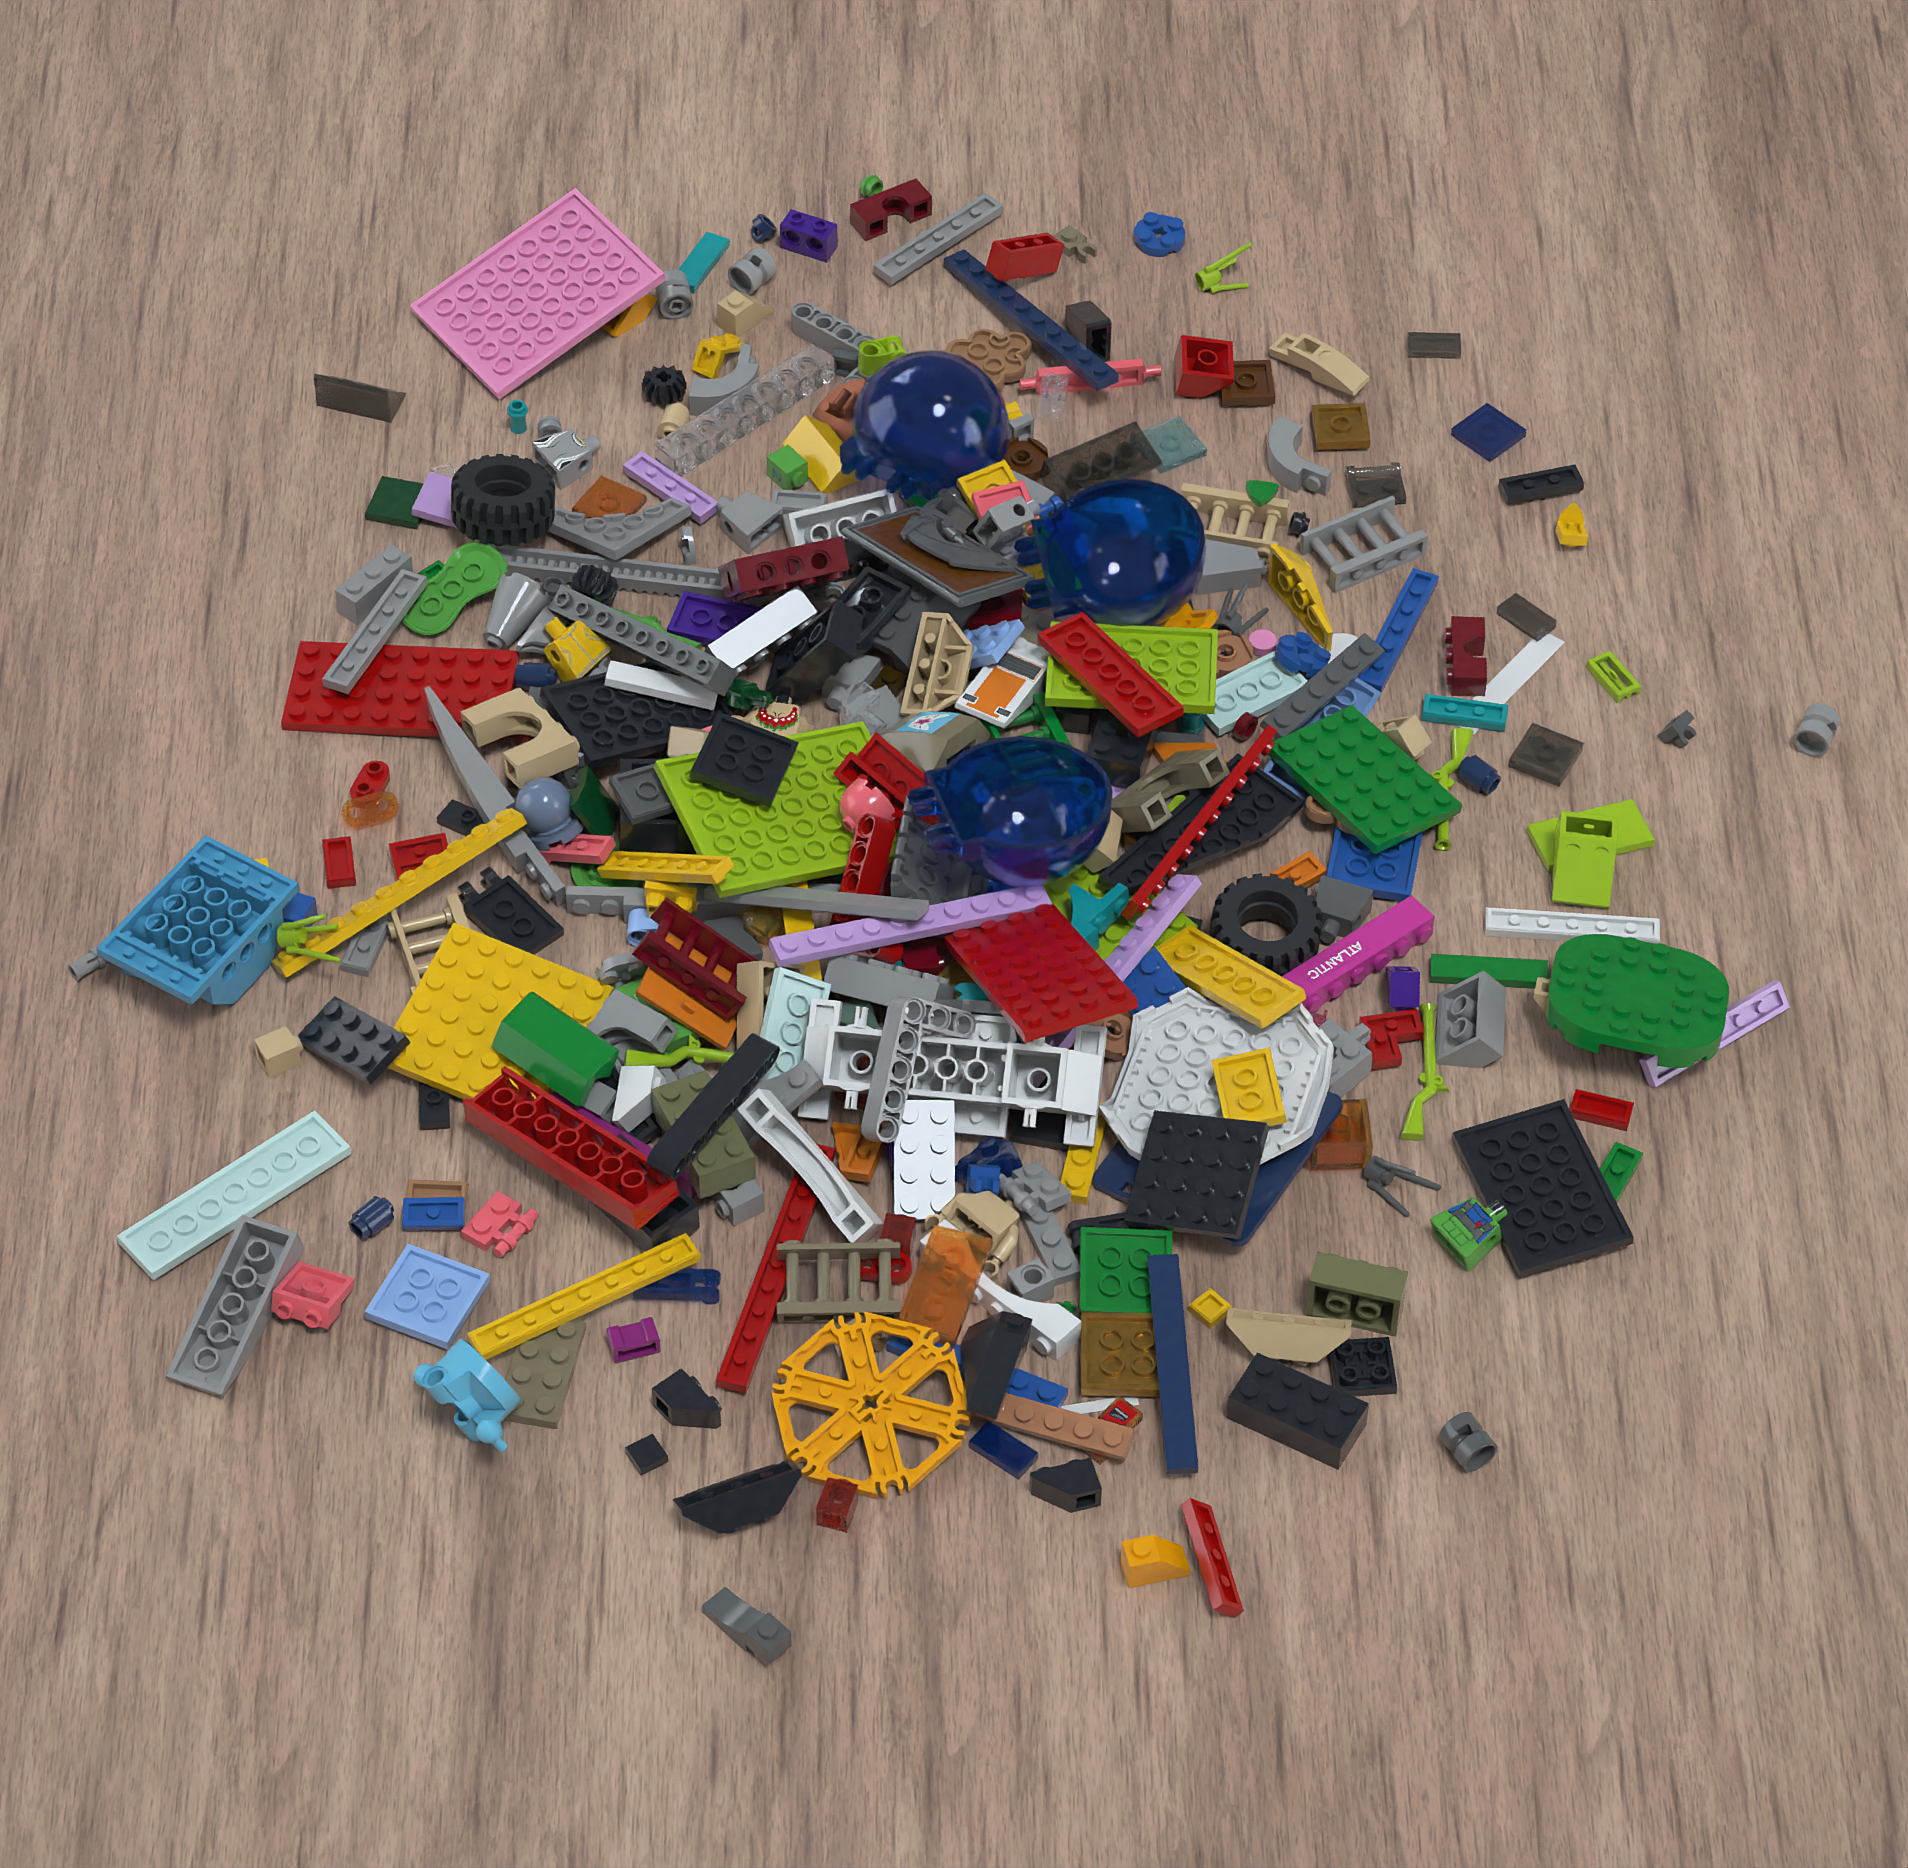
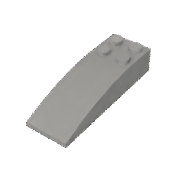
[166,1215,304,1397]

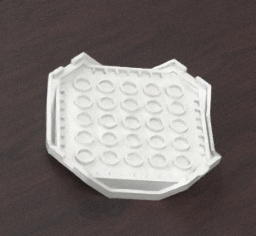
[1099,987,1334,1164]

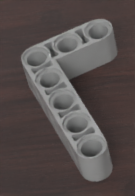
[791,302,898,405]
[861,997,977,1143]

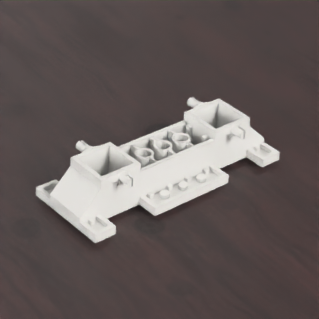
[798,998,1108,1147]

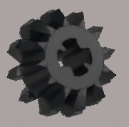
[641,364,687,408]
[570,565,619,606]

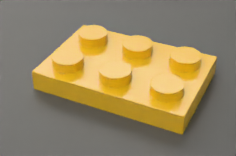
[1211,1047,1287,1126]

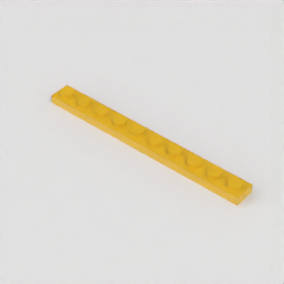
[271,808,527,978]

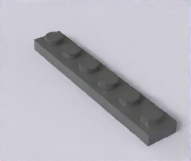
[1260,633,1385,740]

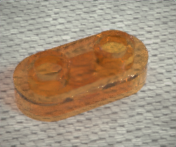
[341,791,399,827]

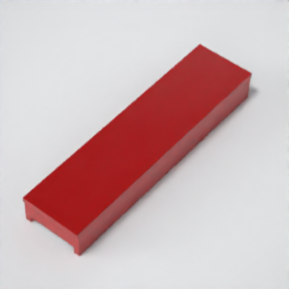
[462,1066,680,1231]

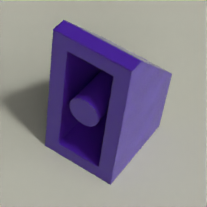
[1386,966,1420,1012]

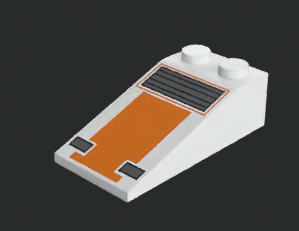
[955,637,1048,728]

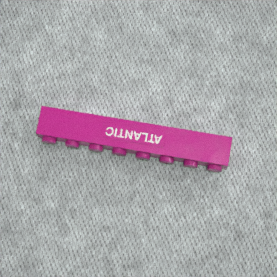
[1282,895,1435,1012]

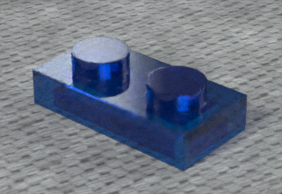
[969,1420,1038,1480]

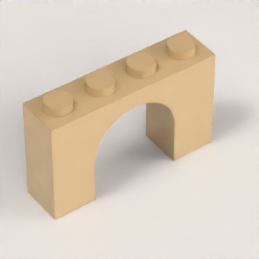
[461,687,580,789]

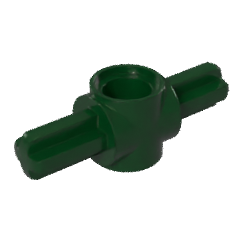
[720,678,773,711]

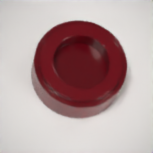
[1233,712,1258,741]

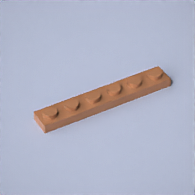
[948,1381,1135,1461]

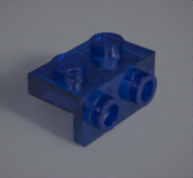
[955,1137,1023,1184]

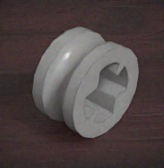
[537,416,562,438]

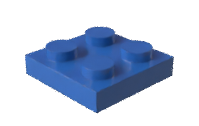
[1123,947,1187,1015]

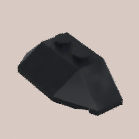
[673,1459,802,1534]

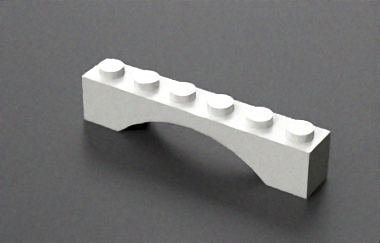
[737,1089,885,1243]
[920,1219,1081,1361]

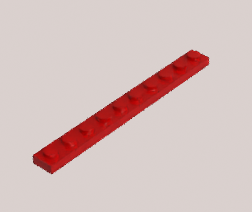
[1120,724,1277,921]
[716,1144,835,1394]

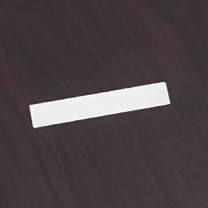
[1457,630,1565,735]

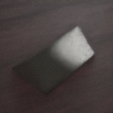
[314,374,406,423]

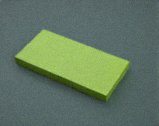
[1526,799,1655,872]

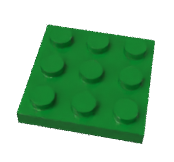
[1079,1227,1172,1316]

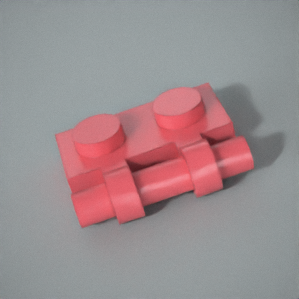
[461,1191,539,1258]

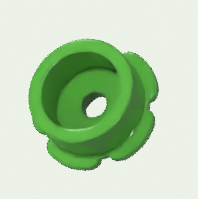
[860,175,884,198]

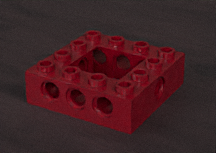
[718,536,850,603]

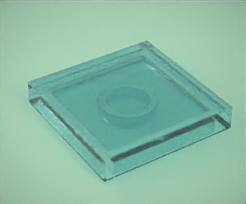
[1133,416,1207,474]

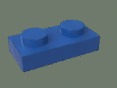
[402,1197,465,1231]

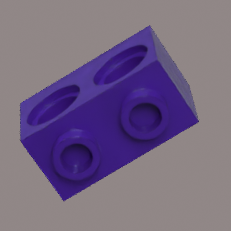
[780,209,838,263]

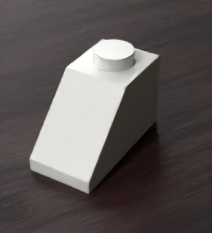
[612,1066,667,1133]

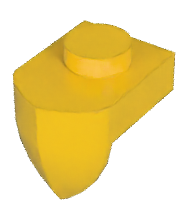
[1555,502,1589,547]

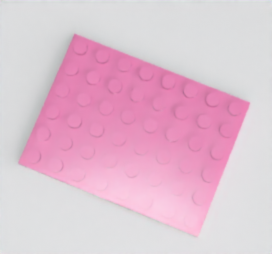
[410,188,667,400]

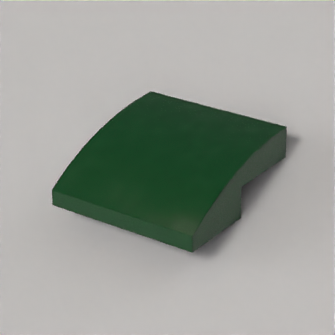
[569,765,618,836]

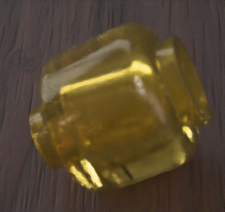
[743,905,785,945]

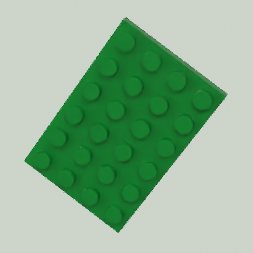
[1267,705,1463,854]

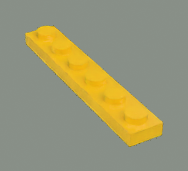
[597,851,734,884]

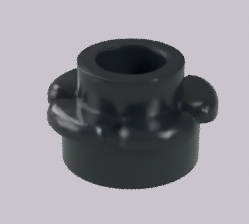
[1288,512,1310,538]

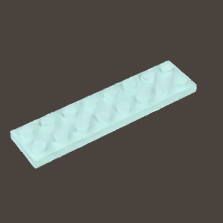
[117,1110,351,1281]

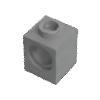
[1006,1258,1056,1303]

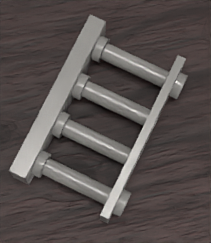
[1300,495,1428,593]

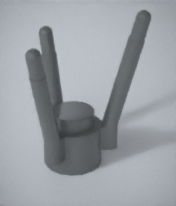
[1214,583,1269,638]
[1364,1155,1441,1217]

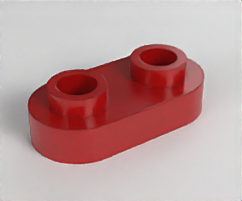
[350,760,390,809]
[860,1252,912,1284]

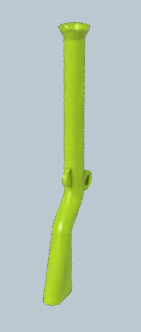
[1429,728,1474,851]
[1400,1003,1449,1141]
[624,1034,734,1068]

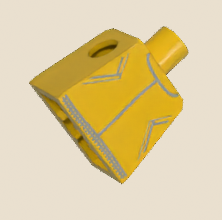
[544,617,612,682]

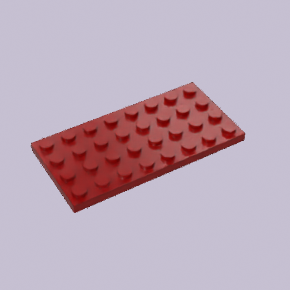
[281,641,520,740]
[944,903,1138,1043]

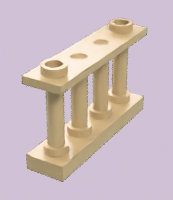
[1169,483,1289,563]
[387,893,470,996]

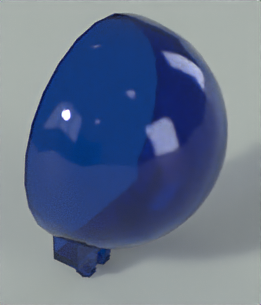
[840,350,1010,500]
[1014,479,1206,626]
[907,736,1113,887]

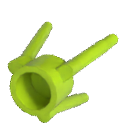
[1195,242,1252,294]
[277,914,341,963]

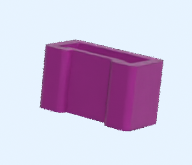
[606,1317,661,1363]

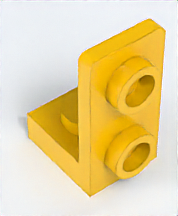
[691,333,745,379]

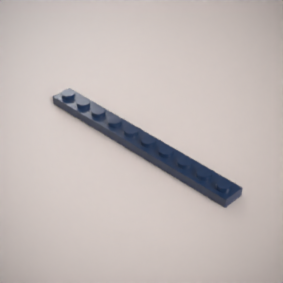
[944,249,1119,391]

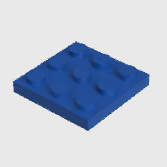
[1326,826,1423,901]

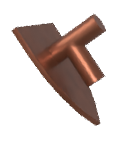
[813,378,867,443]

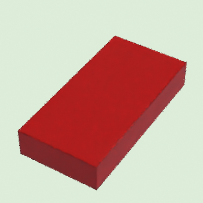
[322,836,357,889]
[1570,1089,1634,1131]

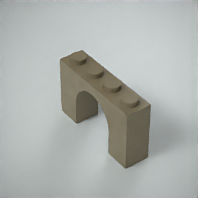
[1105,748,1230,833]

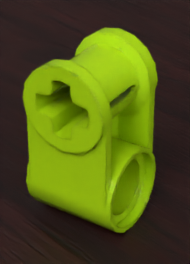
[858,335,911,376]

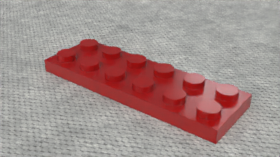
[1037,612,1184,737]

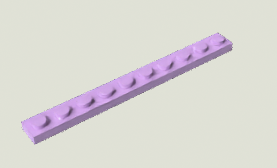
[1033,874,1202,1088]
[768,883,1052,967]

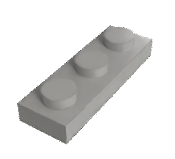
[1020,1206,1080,1286]

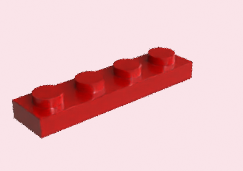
[1181,1498,1244,1618]

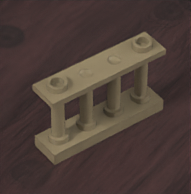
[777,1239,901,1324]

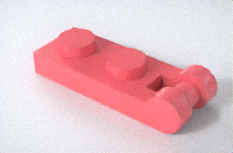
[539,834,616,864]

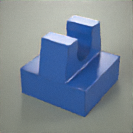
[965,1164,1000,1196]

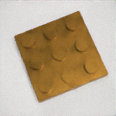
[1081,1312,1159,1397]

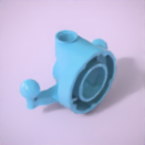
[413,1339,522,1452]

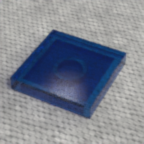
[1451,403,1527,462]

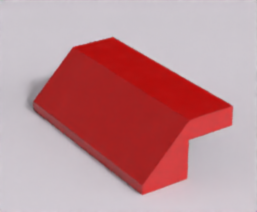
[833,732,962,831]

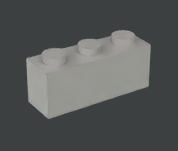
[335,544,413,625]

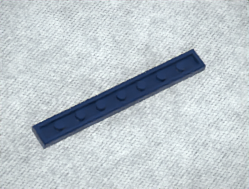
[1147,1254,1199,1475]

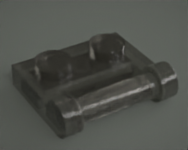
[1345,462,1406,508]

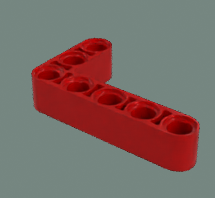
[830,813,903,964]

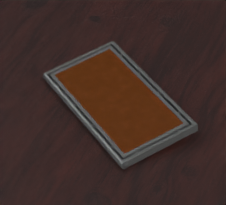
[841,505,1034,608]

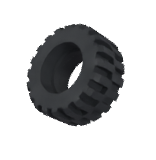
[451,454,555,547]
[1209,873,1322,977]

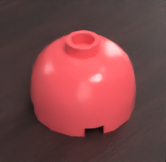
[840,778,897,833]

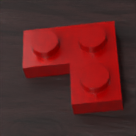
[1359,1009,1424,1069]

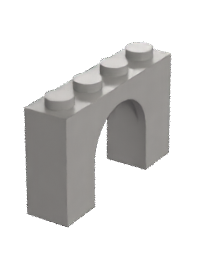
[548,989,679,1125]

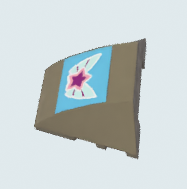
[880,711,990,779]

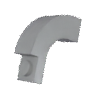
[689,344,759,416]
[1267,416,1332,496]

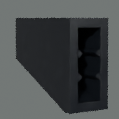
[1065,300,1112,362]

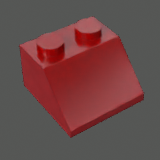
[1174,335,1234,398]

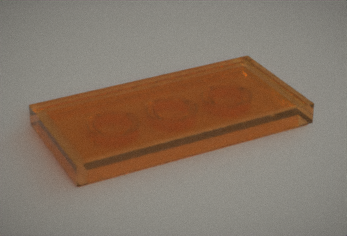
[898,1225,993,1348]

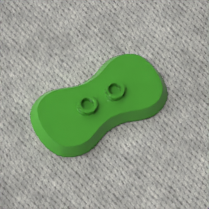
[402,542,508,636]

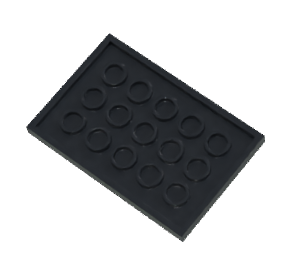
[540,662,734,769]
[1452,1099,1634,1278]

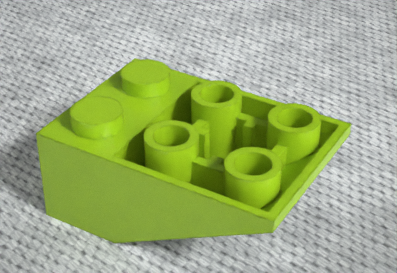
[1552,810,1618,909]

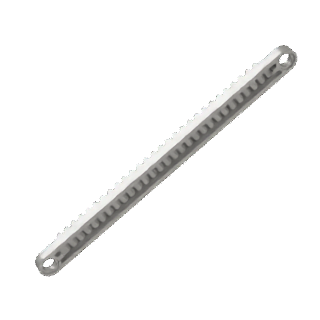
[488,543,846,611]

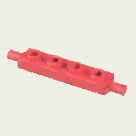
[1019,358,1162,395]

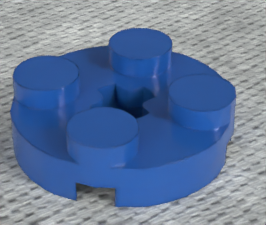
[1134,212,1185,257]
[1274,632,1331,678]

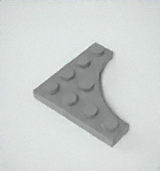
[548,497,692,560]
[674,1058,823,1147]

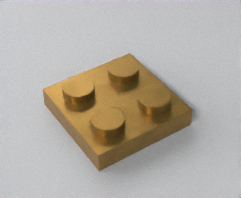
[1312,403,1371,450]

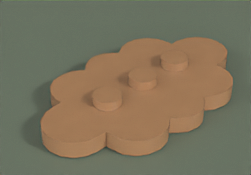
[919,329,1032,404]

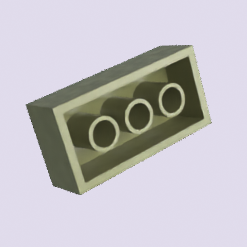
[651,1070,756,1199]

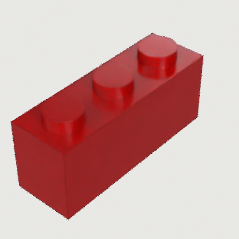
[985,233,1065,282]

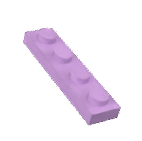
[623,451,719,524]

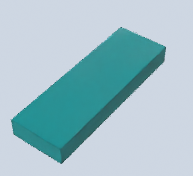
[678,232,730,293]
[1421,694,1509,732]

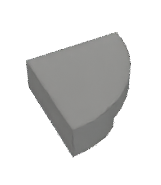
[680,526,696,565]

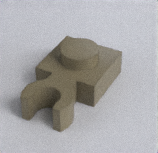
[1053,225,1097,264]

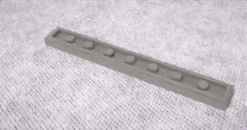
[704,884,929,921]

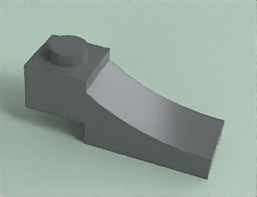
[702,1586,792,1665]

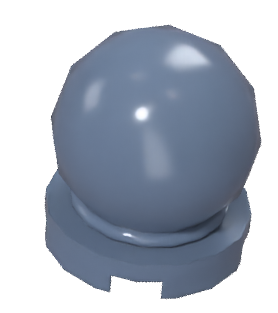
[515,777,583,851]

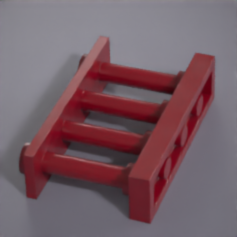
[632,897,758,1022]

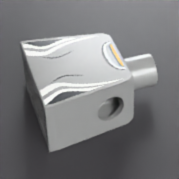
[532,429,600,490]

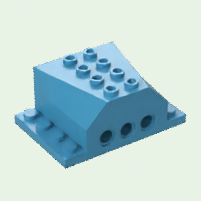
[96,835,300,1005]

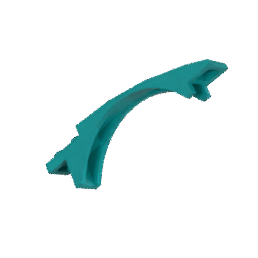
[954,883,1130,1001]

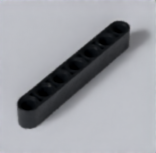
[646,1033,780,1181]

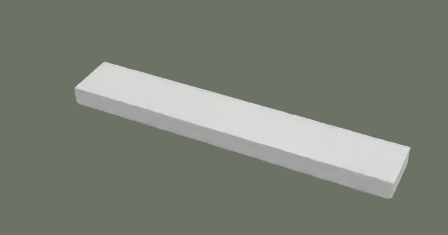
[1485,907,1660,944]

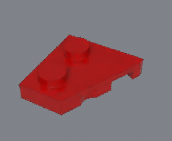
[389,833,448,880]

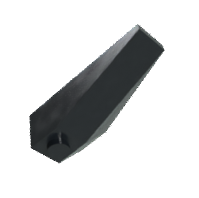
[960,1311,1033,1419]

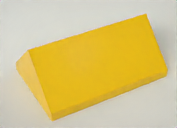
[782,415,868,494]

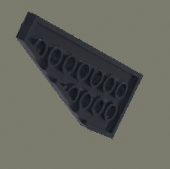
[1097,753,1304,895]

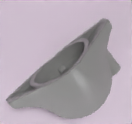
[515,605,567,654]

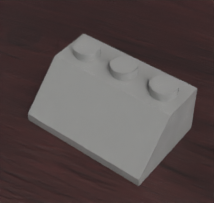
[1435,970,1506,1068]

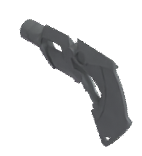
[900,482,1015,572]

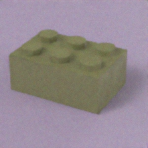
[1306,1252,1408,1337]

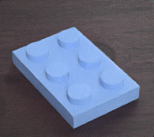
[962,619,1025,669]

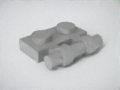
[999,1161,1071,1216]

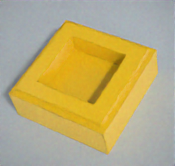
[1188,1288,1232,1329]

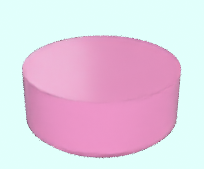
[1249,629,1277,656]

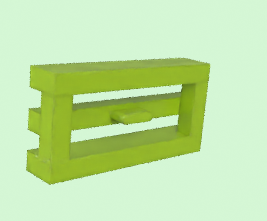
[1586,651,1641,703]

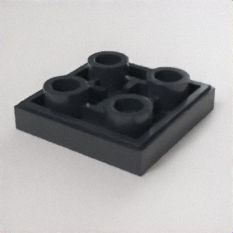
[1328,1337,1397,1397]

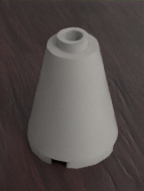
[483,572,550,650]

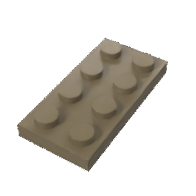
[503,1320,586,1429]

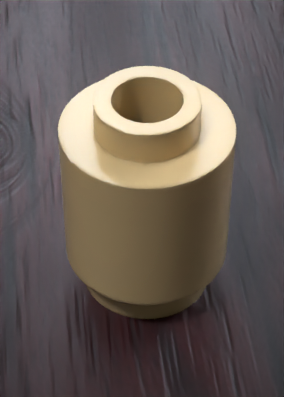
[658,403,690,442]

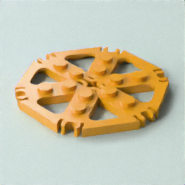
[771,1311,971,1499]

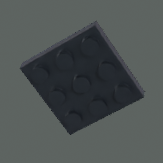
[689,712,799,808]

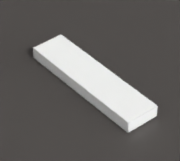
[604,660,718,710]

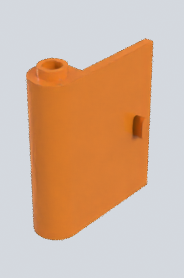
[635,932,737,1051]

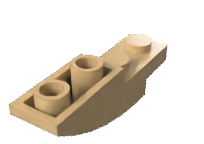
[1269,333,1370,396]

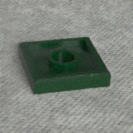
[365,476,424,529]

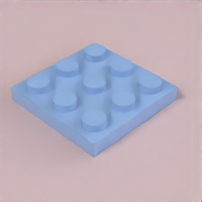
[365,1244,490,1350]

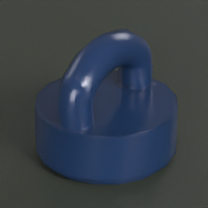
[751,214,777,242]

